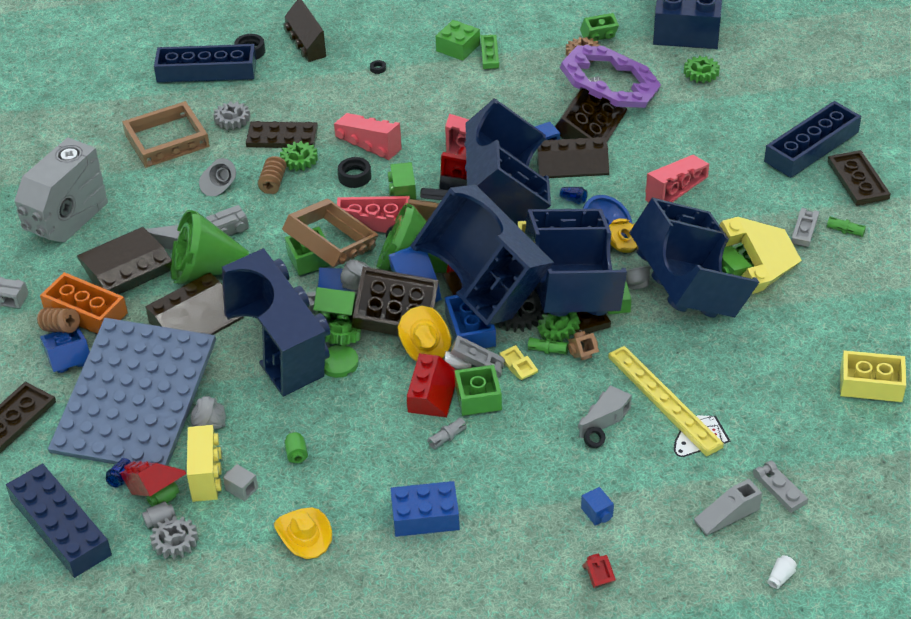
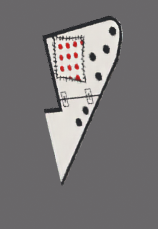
[674,415,731,457]

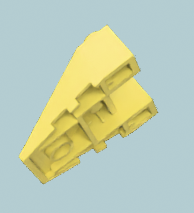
[719,217,802,294]

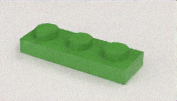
[480,35,499,69]

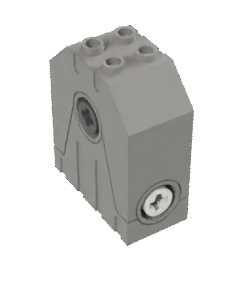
[14,137,108,243]

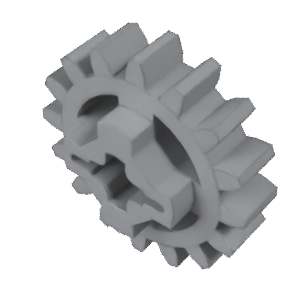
[213,101,251,130]
[150,516,199,559]

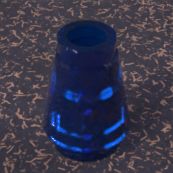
[560,187,588,204]
[105,458,131,488]

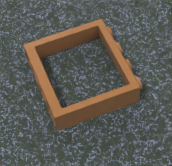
[122,101,210,168]
[282,198,378,267]

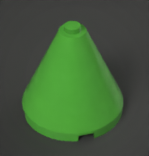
[376,203,448,273]
[170,210,249,285]

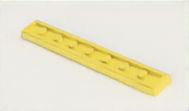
[608,346,724,457]

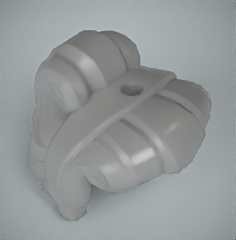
[340,260,371,293]
[191,396,226,430]

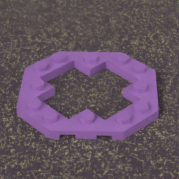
[560,45,661,108]

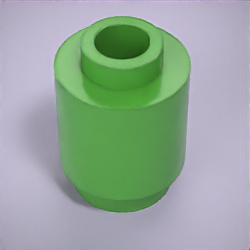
[284,432,308,463]
[146,482,179,506]

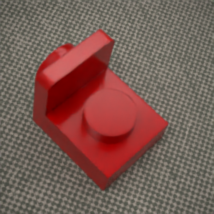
[583,553,616,588]

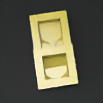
[499,345,538,380]

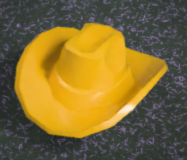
[398,306,451,362]
[274,507,332,559]

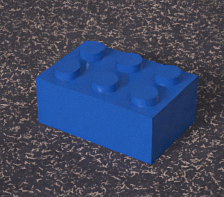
[444,295,496,348]
[390,481,460,537]

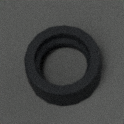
[234,34,265,60]
[338,157,371,188]

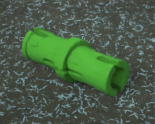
[827,216,866,237]
[528,337,569,355]

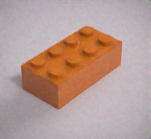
[40,272,128,334]

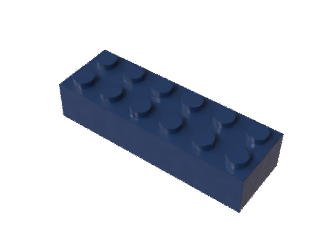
[154,44,256,83]
[764,101,861,178]
[6,463,112,578]

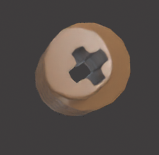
[258,156,287,194]
[37,307,80,333]

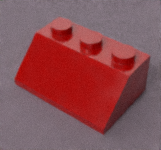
[407,353,456,418]
[120,461,186,496]

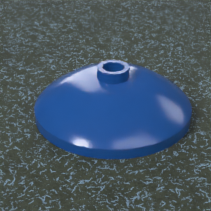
[583,195,632,245]

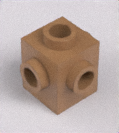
[568,331,599,361]

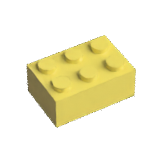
[840,350,906,402]
[187,425,222,502]

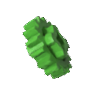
[683,56,720,83]
[280,141,318,171]
[537,312,580,342]
[325,319,361,346]

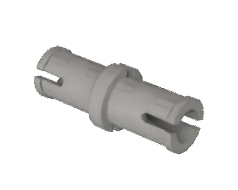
[427,418,467,450]

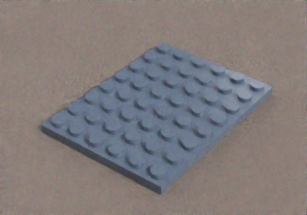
[48,318,216,466]

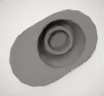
[199,158,236,196]
[626,266,652,290]

